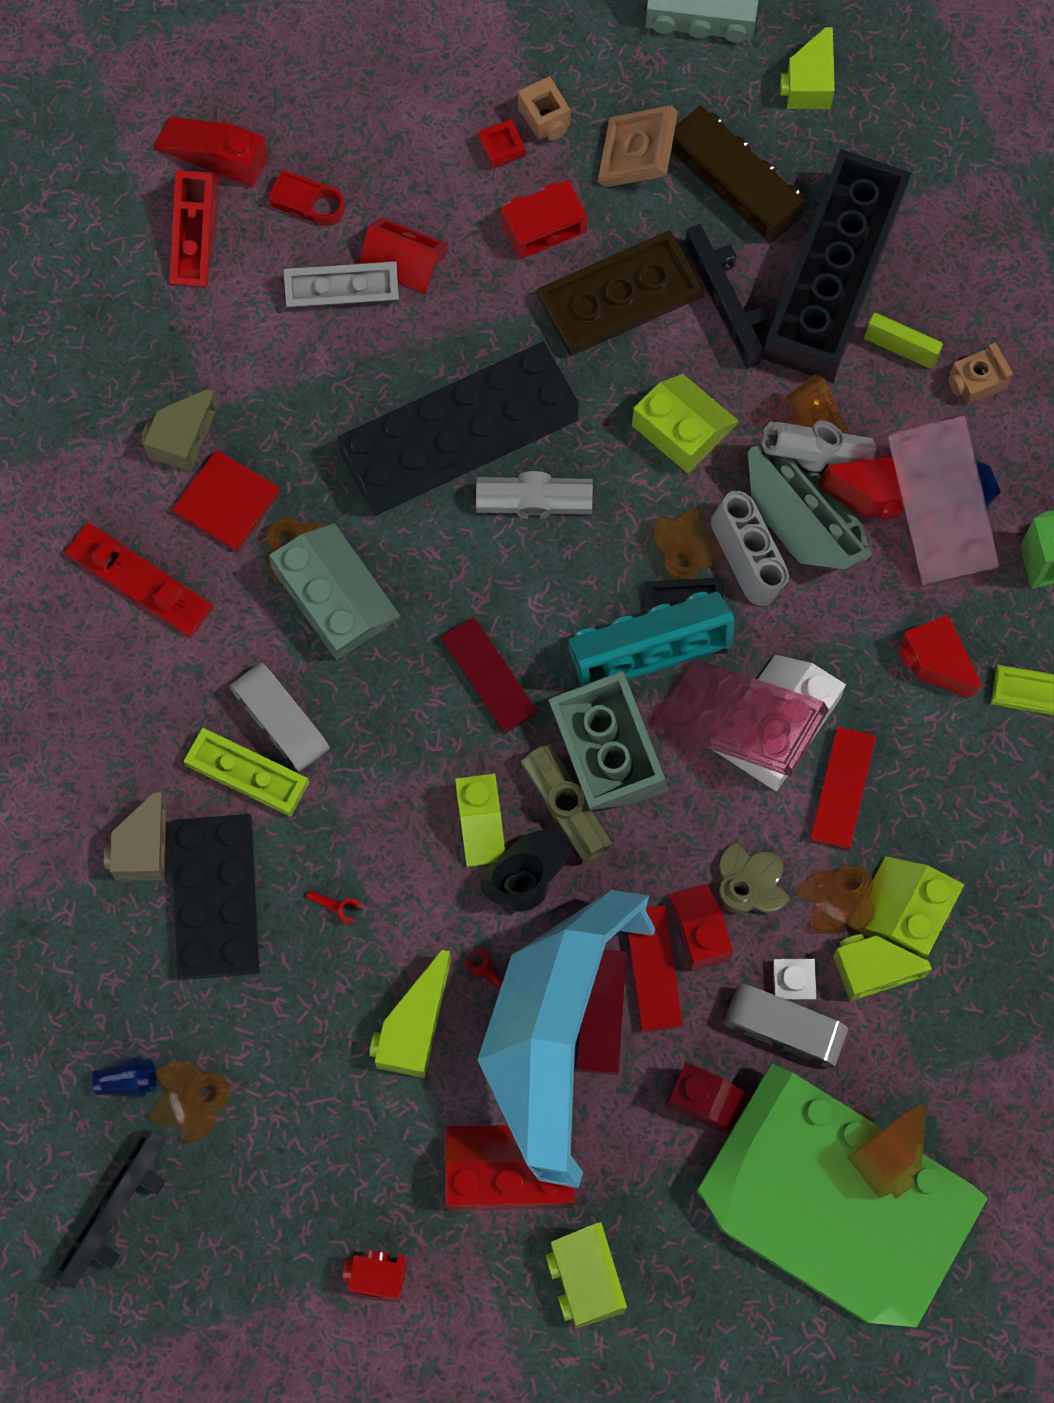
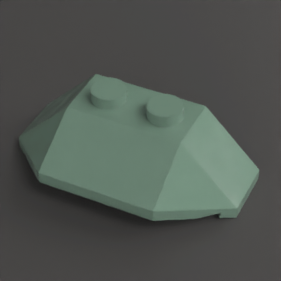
[748,444,872,569]

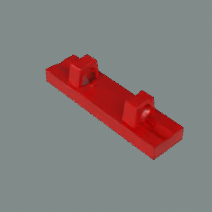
[65,522,213,638]

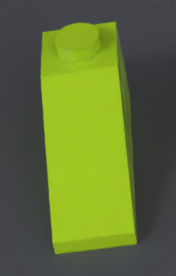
[369,950,451,1078]

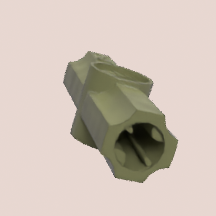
[521,744,613,864]

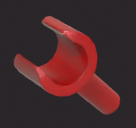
[306,890,362,925]
[465,948,503,991]

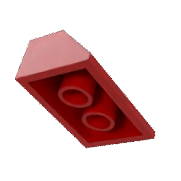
[446,1125,574,1211]

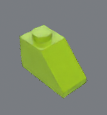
[780,27,835,109]
[455,773,505,868]
[833,934,932,1002]

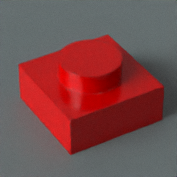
[478,119,526,169]

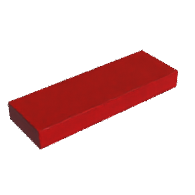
[810,726,876,851]
[627,906,683,1033]

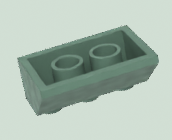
[646,0,759,43]
[269,523,401,660]
[549,671,669,810]

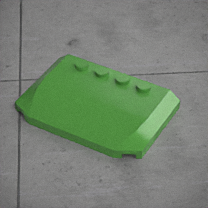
[696,1063,988,1328]

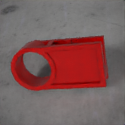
[268,170,345,226]

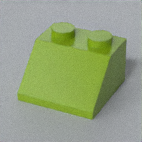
[632,374,739,474]
[849,856,965,959]
[545,1222,627,1329]

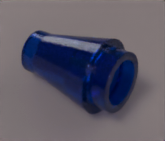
[92,1056,157,1097]

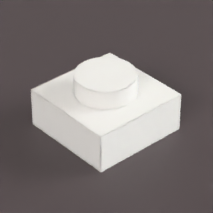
[773,959,816,1002]

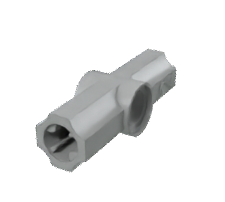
[761,420,877,472]
[476,471,593,519]

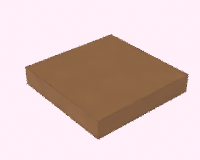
[598,105,678,187]

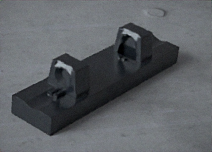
[685,224,768,369]
[54,1129,166,1289]

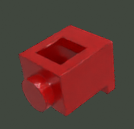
[342,1250,408,1302]

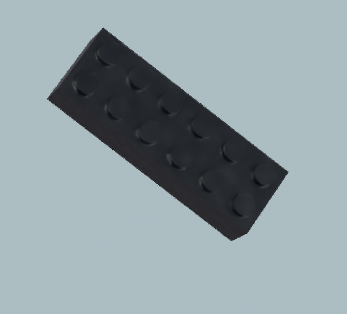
[762,149,911,383]
[337,341,579,517]

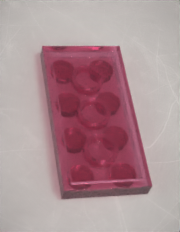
[887,414,1000,585]
[655,659,829,777]

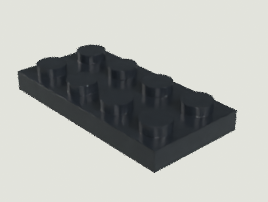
[171,814,260,980]

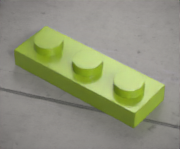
[184,728,310,817]

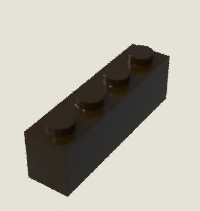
[671,105,805,244]

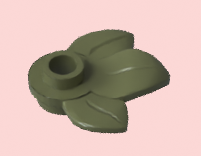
[718,843,790,913]

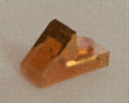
[786,374,850,434]

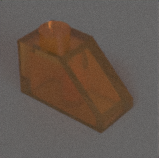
[847,1102,927,1199]

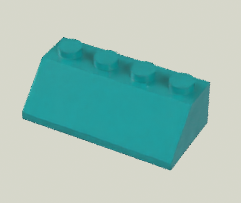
[568,591,734,687]

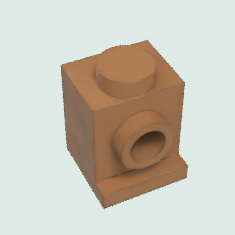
[518,76,571,141]
[948,342,1013,406]

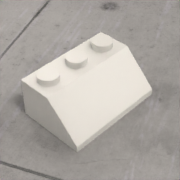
[710,655,846,792]

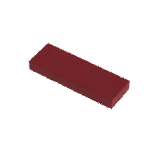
[441,617,537,735]
[577,949,627,1075]

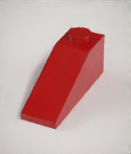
[154,117,269,188]
[170,170,220,287]

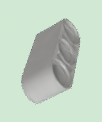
[711,491,789,606]
[229,662,330,773]
[723,984,849,1069]

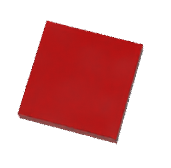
[172,449,281,552]

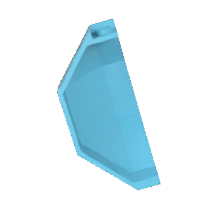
[478,890,655,1188]

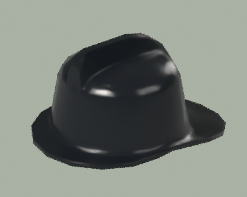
[480,830,567,914]

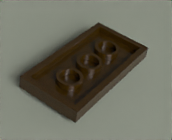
[537,230,704,357]

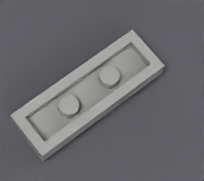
[283,262,399,308]

